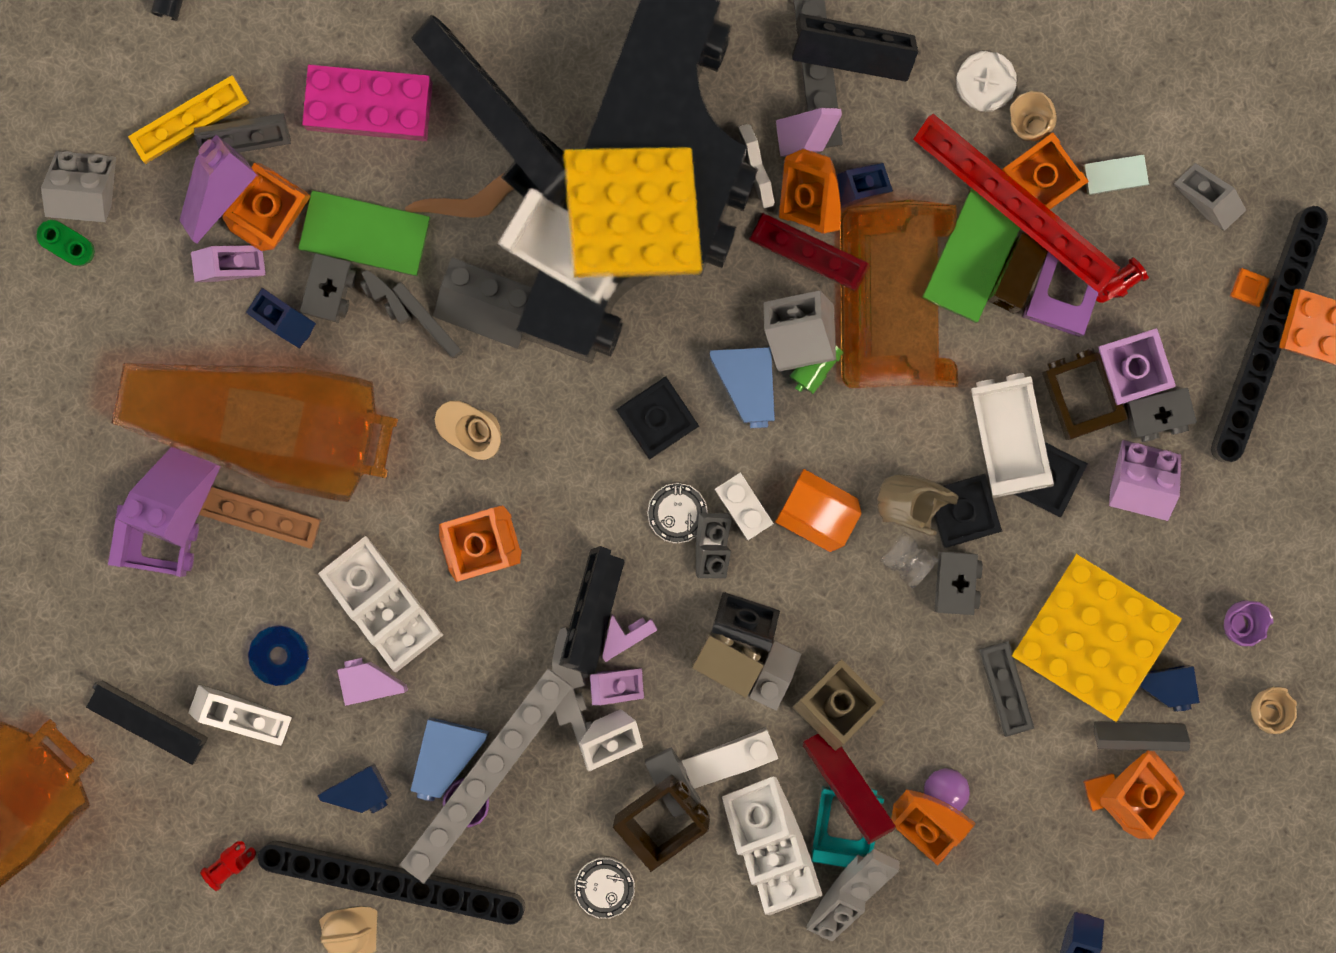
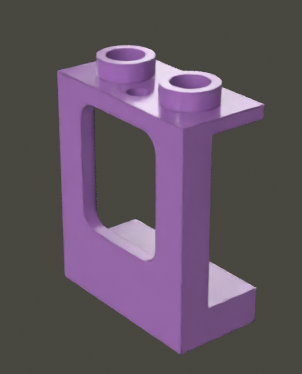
[1023,252,1098,337]
[108,505,199,577]

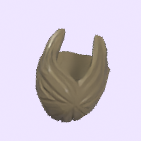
[877,474,958,536]

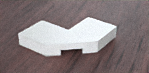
[738,124,775,208]

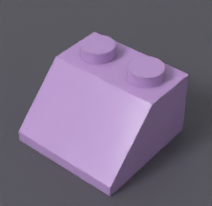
[1098,328,1176,405]

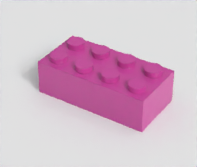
[302,65,433,141]

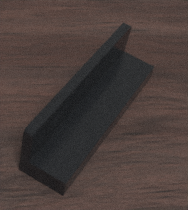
[792,13,918,81]
[559,546,625,675]
[86,680,208,765]

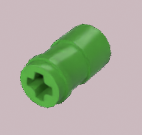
[789,345,843,394]

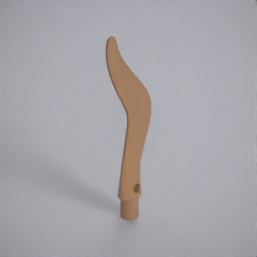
[405,172,513,218]

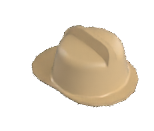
[435,401,502,460]
[319,906,377,953]

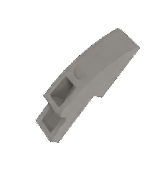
[552,626,592,751]
[807,849,900,942]

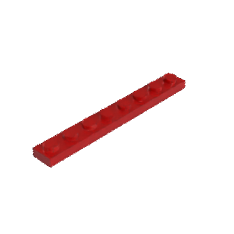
[913,114,1120,293]

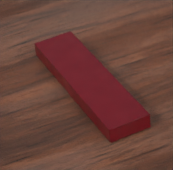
[749,213,870,292]
[802,734,896,844]

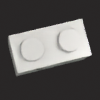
[714,472,774,540]

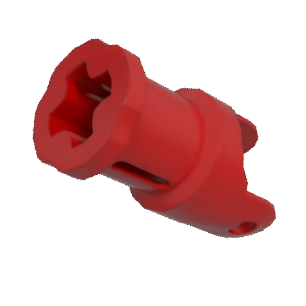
[1096,257,1149,303]
[200,841,256,891]

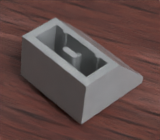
[41,151,116,222]
[764,290,836,371]

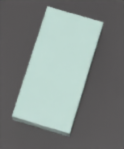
[1083,155,1149,195]

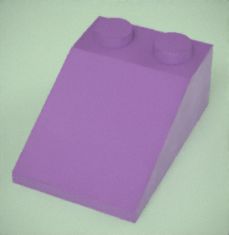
[179,135,257,244]
[117,446,221,548]

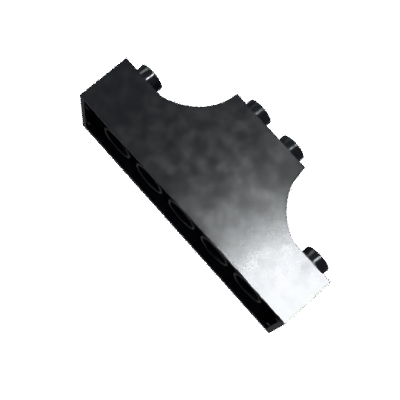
[517,0,758,364]

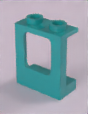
[810,786,884,867]

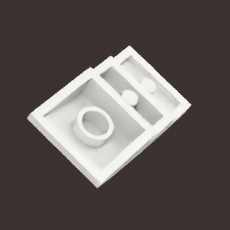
[318,536,443,672]
[722,776,823,915]

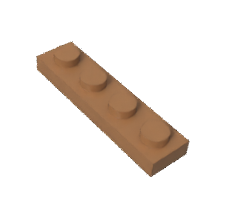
[199,487,321,549]

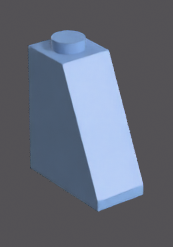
[710,348,775,428]
[411,717,489,801]

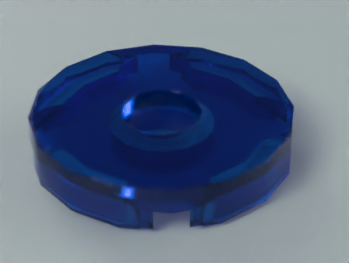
[248,625,309,686]

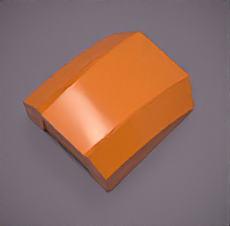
[1002,132,1089,209]
[779,149,841,234]
[222,163,311,251]
[774,469,861,552]
[439,505,522,582]
[1101,750,1185,840]
[891,789,976,866]

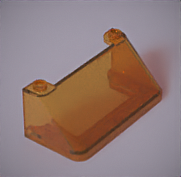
[840,199,958,389]

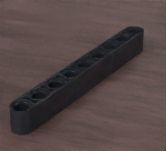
[411,15,567,206]
[1211,206,1328,462]
[258,841,525,925]

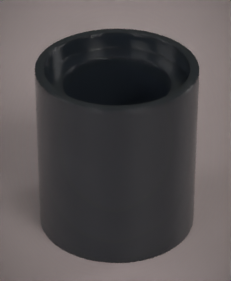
[151,0,183,21]

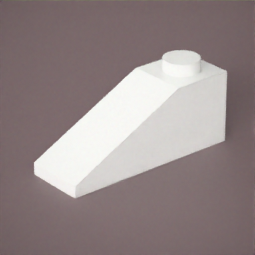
[188,685,292,746]
[682,727,778,789]

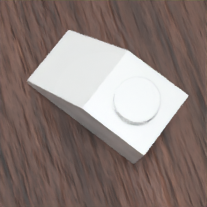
[579,709,643,771]

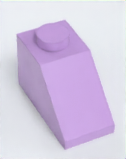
[776,108,842,157]
[191,246,266,282]
[337,658,408,706]

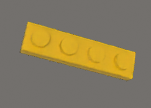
[128,75,249,164]

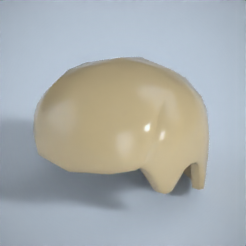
[1010,91,1057,141]
[1250,687,1297,734]

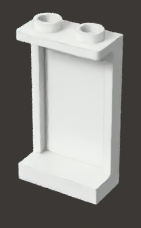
[499,188,617,304]
[971,373,1054,498]

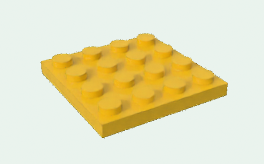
[564,148,702,278]
[1012,554,1182,723]

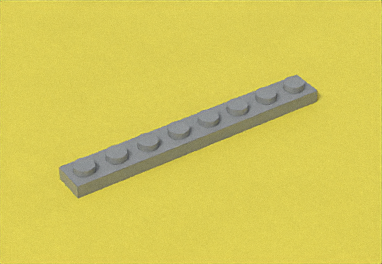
[400,668,573,883]

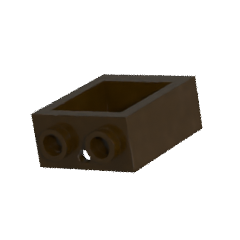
[1042,348,1128,440]
[613,774,710,872]

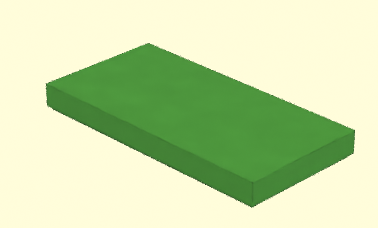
[922,188,1020,323]
[299,190,431,276]

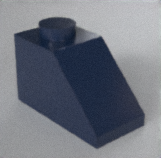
[836,163,893,209]
[246,288,316,349]
[1139,665,1200,712]
[317,763,392,814]
[1060,912,1104,953]

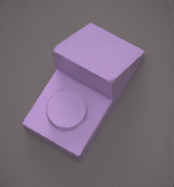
[602,614,658,662]
[590,668,644,705]

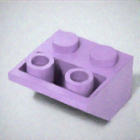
[1109,440,1181,521]

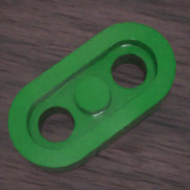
[36,220,95,266]

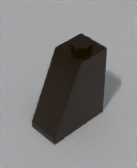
[988,233,1048,314]

